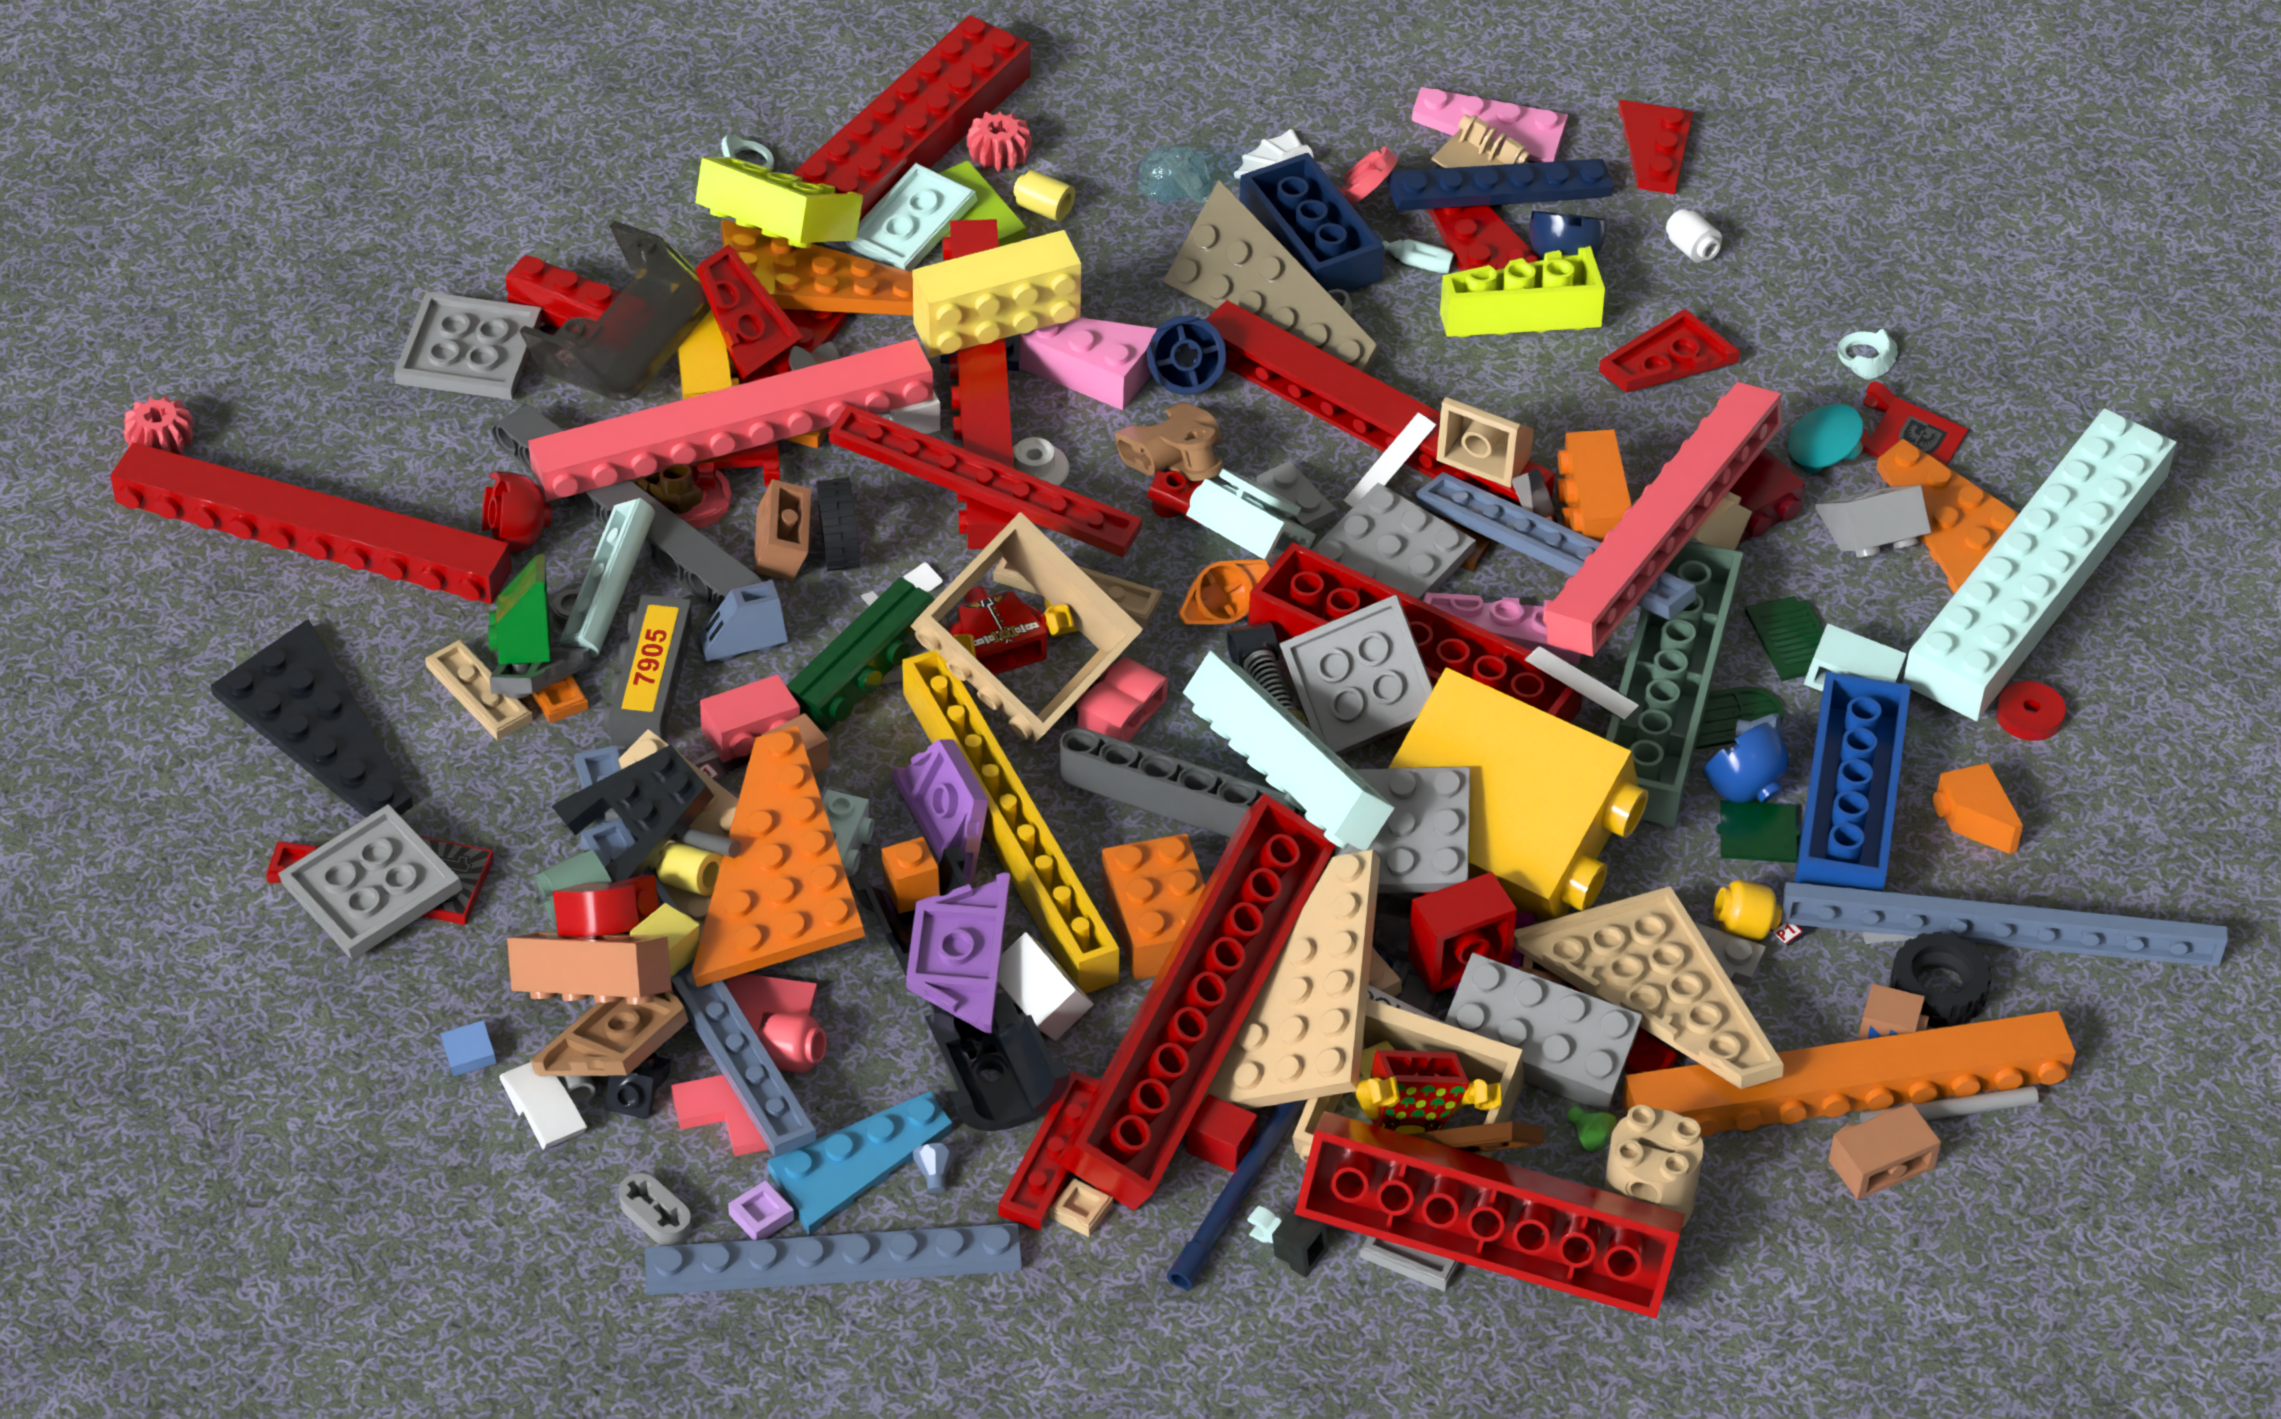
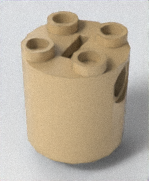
[1603,1105,1704,1228]

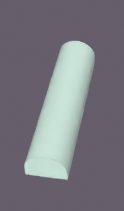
[559,498,655,658]

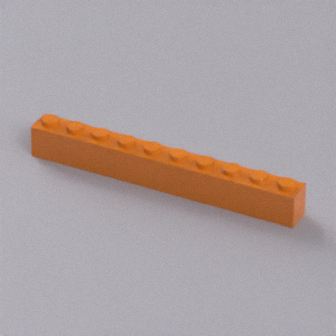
[1621,1011,2076,1138]

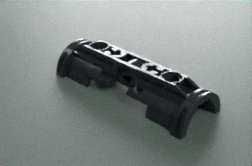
[850,846,1070,1131]

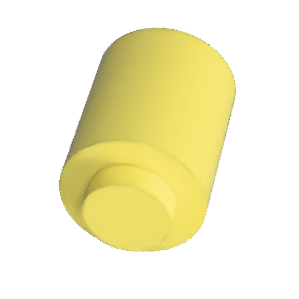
[1013,170,1075,222]
[656,842,723,896]

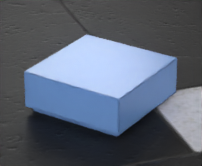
[440,1020,497,1077]

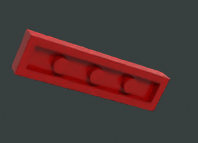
[998,1070,1100,1231]

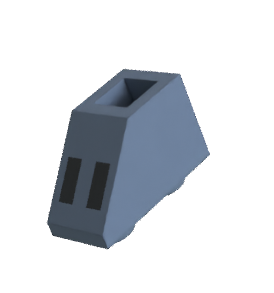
[698,580,788,661]

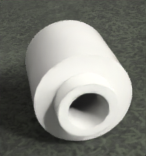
[1666,209,1722,263]

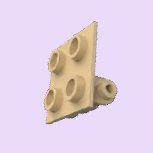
[1431,114,1530,168]

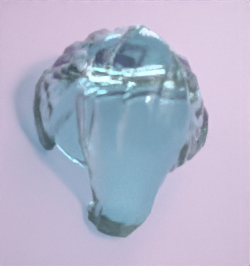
[1135,145,1213,206]

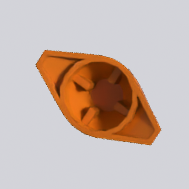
[1178,559,1270,625]

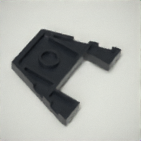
[552,745,714,883]

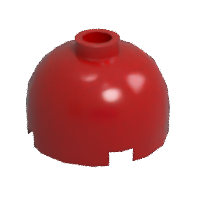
[481,471,552,554]

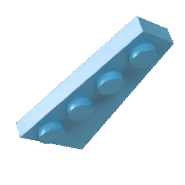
[767,1091,952,1236]

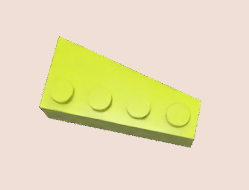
[695,157,863,248]
[1440,246,1605,337]

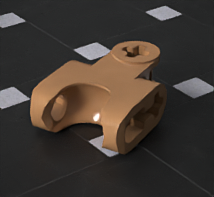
[1114,402,1223,481]

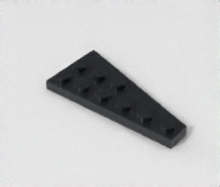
[210,619,413,818]

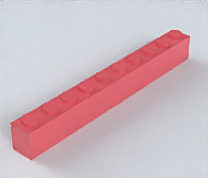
[528,339,933,502]
[1543,382,1782,657]

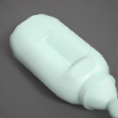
[1382,239,1454,273]

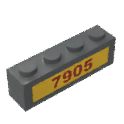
[603,594,693,747]

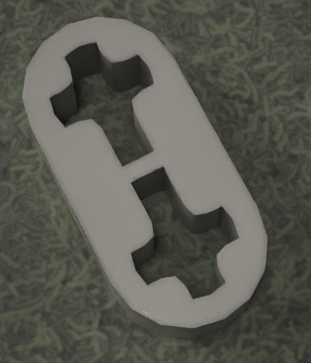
[618,1173,692,1246]

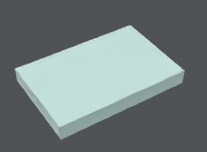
[845,163,978,272]

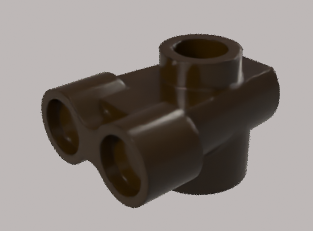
[635,464,703,514]

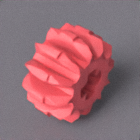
[967,110,1032,173]
[123,395,194,455]

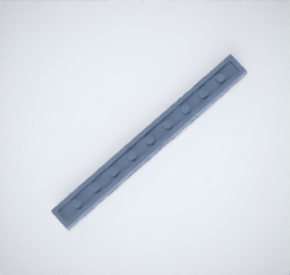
[580,818,816,1158]
[1780,882,2228,966]

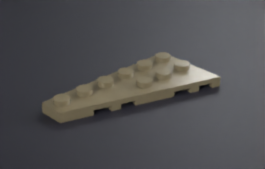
[1163,180,1381,374]

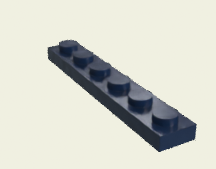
[1387,159,1614,211]

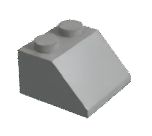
[1815,485,1931,557]

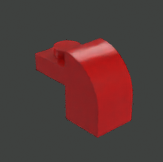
[553,875,659,937]

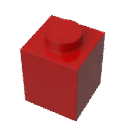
[1185,1094,1258,1173]

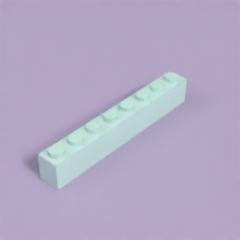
[1183,650,1394,851]

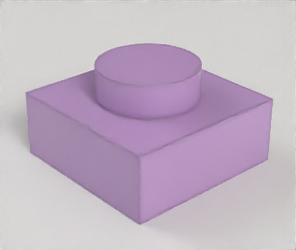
[728,1180,794,1240]

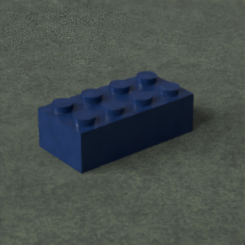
[1239,152,1384,292]

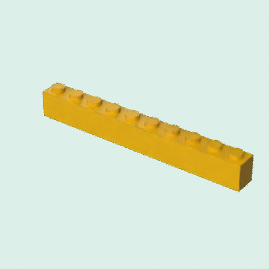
[903,650,1119,994]

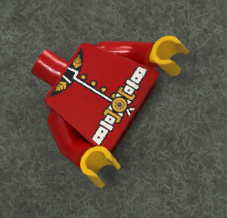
[949,586,1074,675]

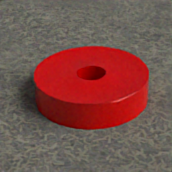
[1996,681,2066,741]

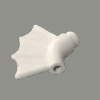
[1234,129,1314,179]

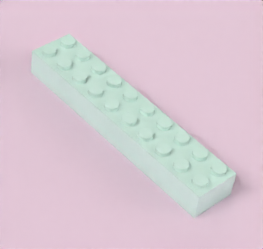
[1903,408,2177,721]

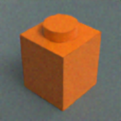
[882,837,940,914]

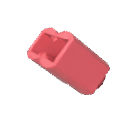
[1076,657,1168,742]

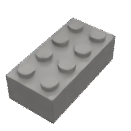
[1444,953,1642,1112]

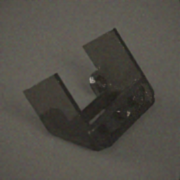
[520,221,711,401]

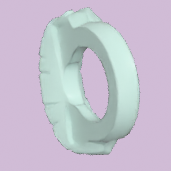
[722,133,774,172]
[1837,329,1898,380]

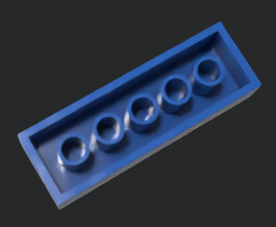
[1794,672,1911,892]

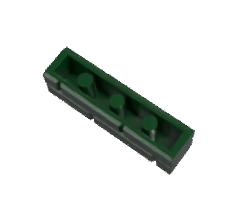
[786,577,942,732]

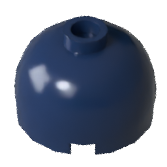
[1530,211,1608,258]
[1147,315,1227,395]

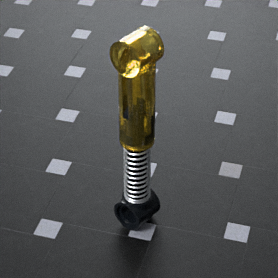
[1226,621,1312,732]

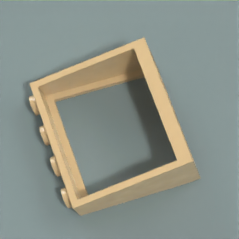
[911,512,1143,744]
[1293,998,1525,1163]

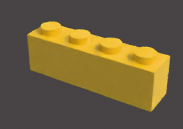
[670,282,739,400]

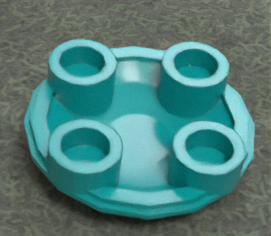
[1788,403,1863,474]

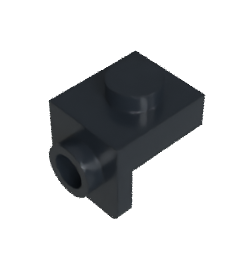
[605,1052,671,1119]

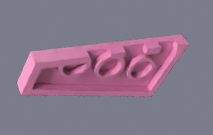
[1412,87,1568,163]
[1423,592,1582,664]

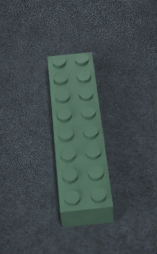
[1606,541,1743,827]

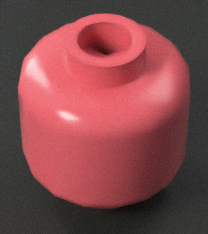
[757,1012,827,1073]

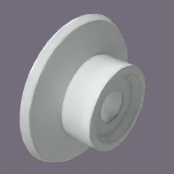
[1012,437,1069,486]

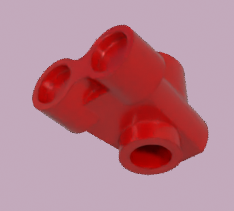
[1147,471,1204,525]

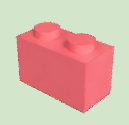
[700,674,800,763]

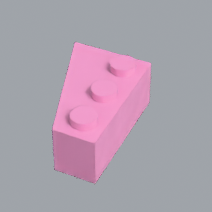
[1019,317,1157,410]

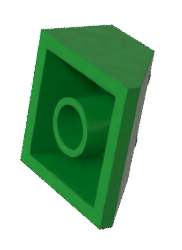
[488,554,551,665]

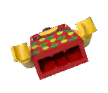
[1355,1050,1502,1134]

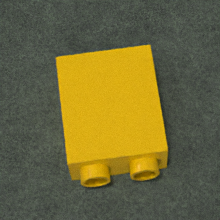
[1388,667,1648,923]

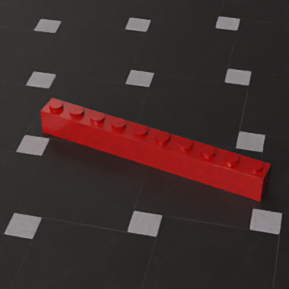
[942,219,1016,550]
[1205,300,1555,507]
[110,442,512,604]

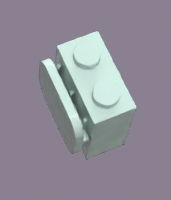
[1186,468,1316,563]

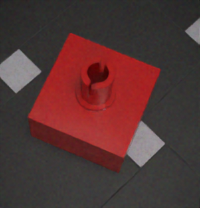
[1408,872,1517,994]

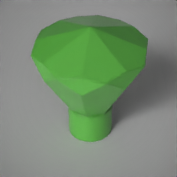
[1567,1106,1617,1153]

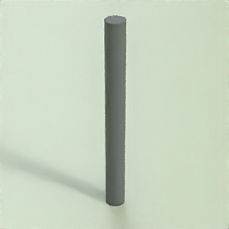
[605,808,741,858]

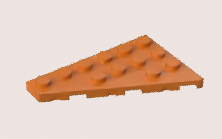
[720,220,913,316]
[1876,439,2094,594]
[692,725,865,988]

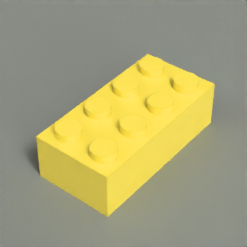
[912,230,1081,358]

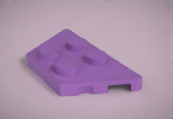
[890,739,989,888]
[906,873,1010,1033]

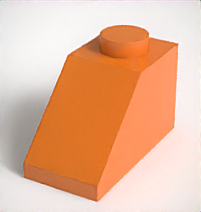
[1933,763,2023,854]

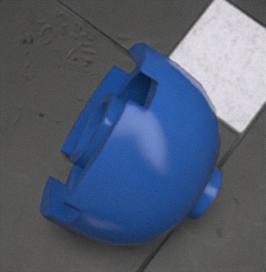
[1702,722,1789,804]

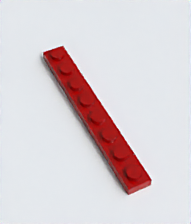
[829,404,1142,558]

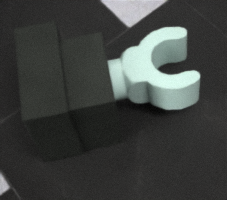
[1247,1206,1329,1277]

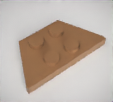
[530,990,689,1076]

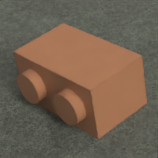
[753,479,811,581]
[1828,1103,1941,1200]

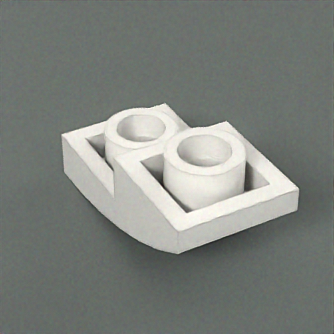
[499,1062,587,1150]

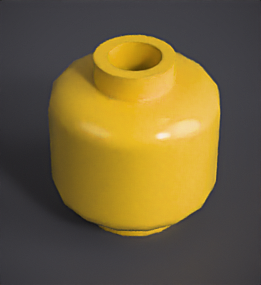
[1713,880,1782,941]

